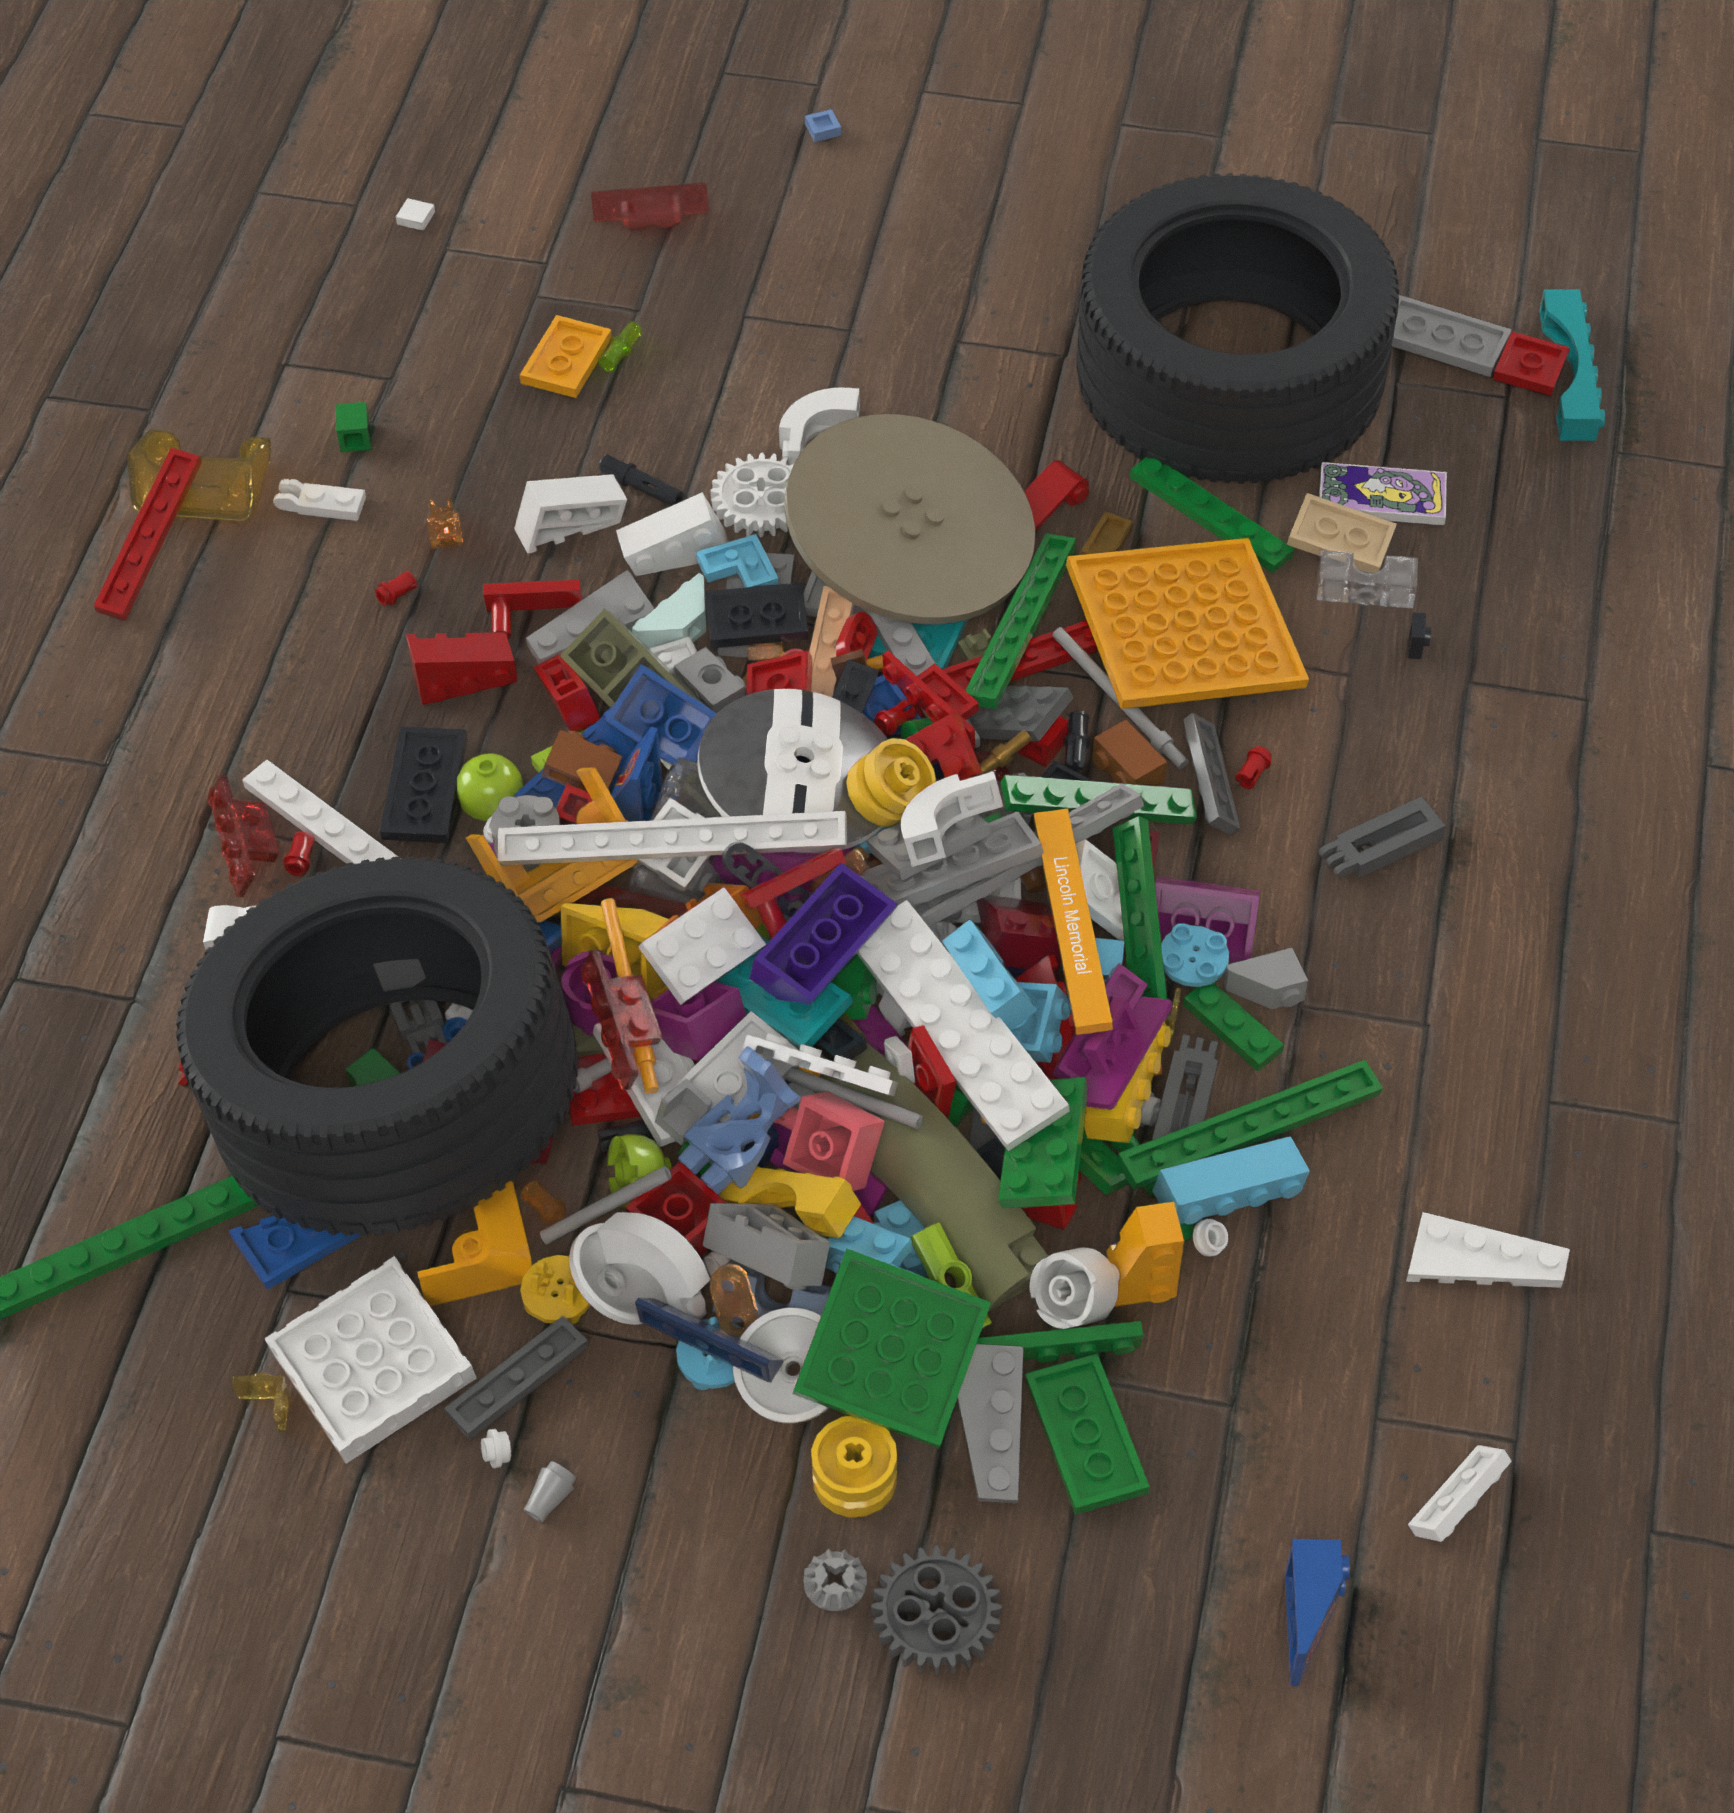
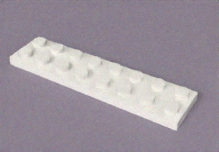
[856,900,1070,1151]

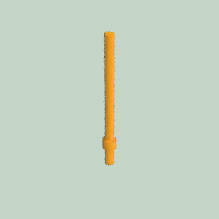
[601,898,659,1094]

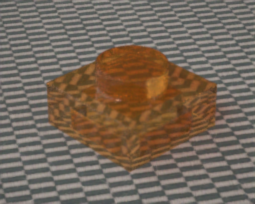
[747,642,784,662]

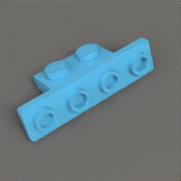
[821,1216,918,1275]

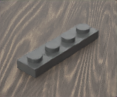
[1183,713,1240,835]
[444,1316,588,1440]

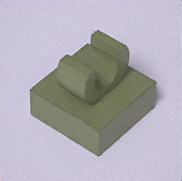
[957,629,992,661]

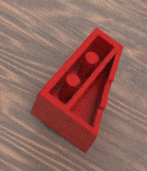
[406,632,518,705]

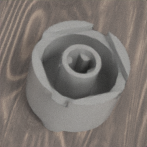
[491,795,560,872]

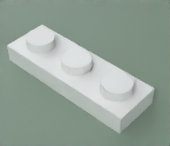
[1408,1445,1512,1542]

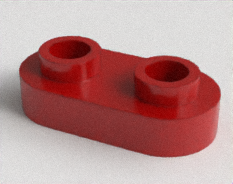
[836,611,877,661]

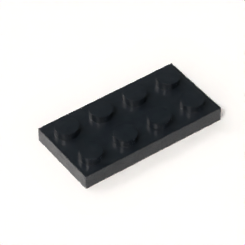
[380,727,467,843]

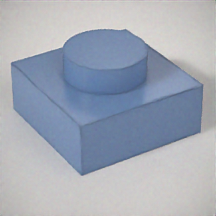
[805,109,841,142]

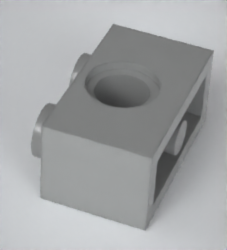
[674,647,746,713]

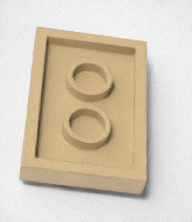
[1287,493,1397,576]

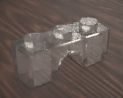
[1317,550,1418,608]

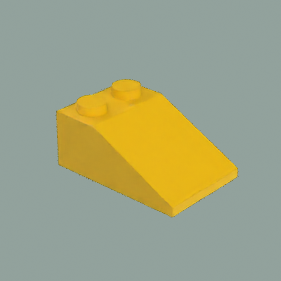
[561,903,669,998]

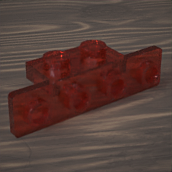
[591,182,709,230]
[208,775,279,897]
[581,949,662,1091]

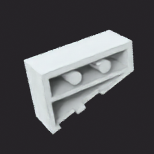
[514,474,627,554]
[616,492,729,576]

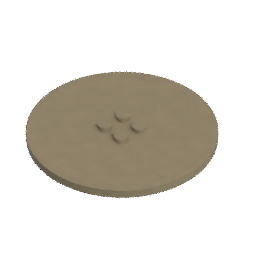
[784,414,1035,624]

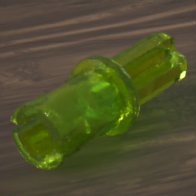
[598,321,642,372]

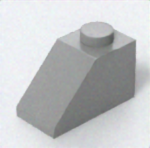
[1224,948,1308,1009]

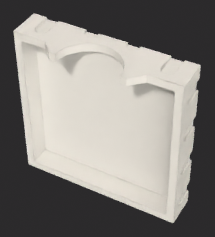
[265,1256,477,1464]

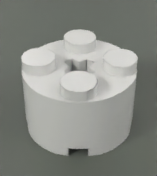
[1030,1248,1120,1329]

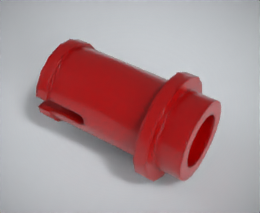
[375,570,417,606]
[873,699,916,735]
[1235,746,1272,789]
[283,831,315,876]

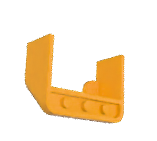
[466,768,637,922]
[417,1181,532,1306]

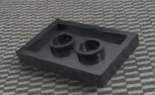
[705,582,809,649]

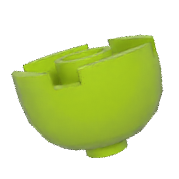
[457,753,523,821]
[608,1134,671,1208]

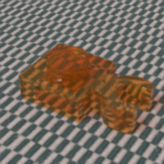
[427,498,463,549]

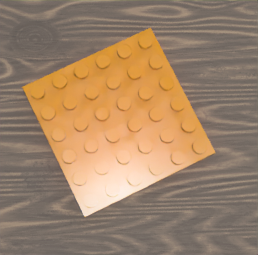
[1066,538,1309,709]

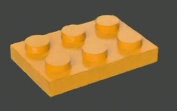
[520,315,612,398]

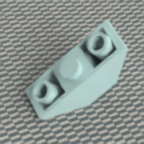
[632,573,707,649]

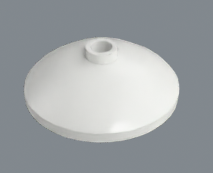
[569,1223,667,1325]
[733,1308,828,1423]

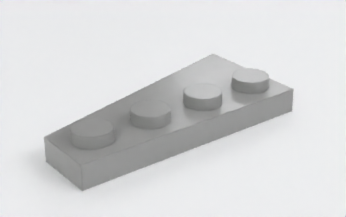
[526,570,654,664]
[957,1344,1023,1503]

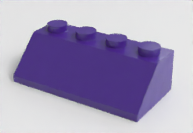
[749,863,898,1005]

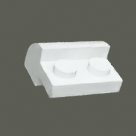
[636,798,710,891]

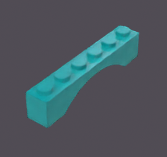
[1539,289,1605,441]

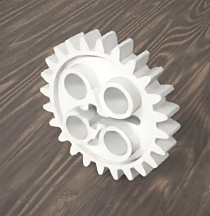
[710,453,794,537]

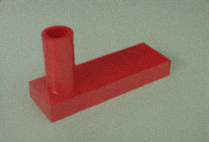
[483,579,582,639]
[740,848,847,939]

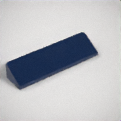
[635,1298,783,1383]

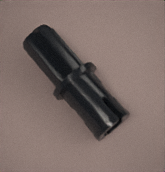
[1064,711,1090,771]

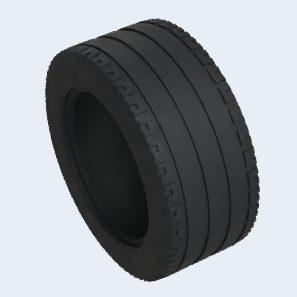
[1076,173,1399,484]
[176,856,578,1236]

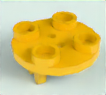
[520,1255,590,1325]

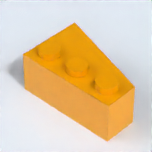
[1106,1202,1184,1307]

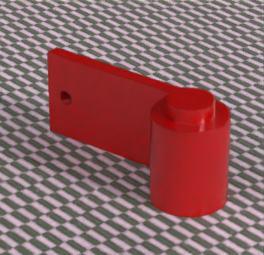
[1024,460,1089,532]

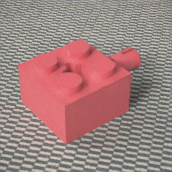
[774,1091,885,1191]

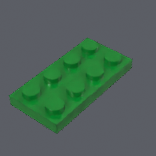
[998,1077,1088,1209]
[1025,1354,1150,1515]

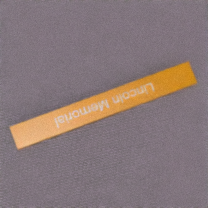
[1034,809,1113,1035]

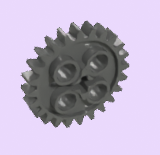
[872,1546,1002,1676]

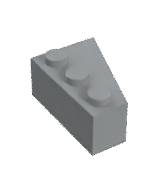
[702,1203,830,1290]

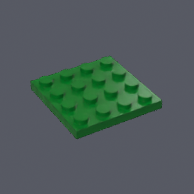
[792,1248,991,1449]

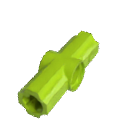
[909,1222,991,1328]

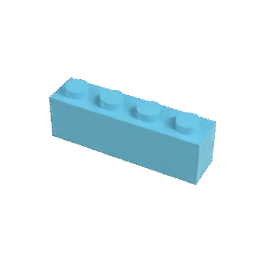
[1153,1136,1310,1224]

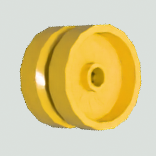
[846,738,936,827]
[811,1416,897,1518]

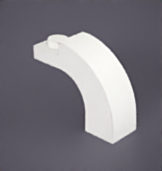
[779,388,860,466]
[901,772,1003,867]
[597,1212,710,1319]

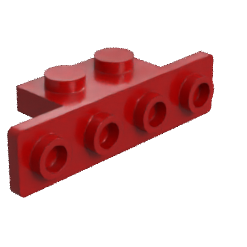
[882,650,979,749]

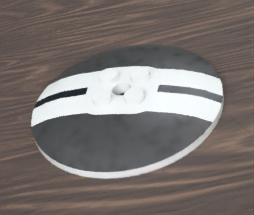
[697,689,888,853]

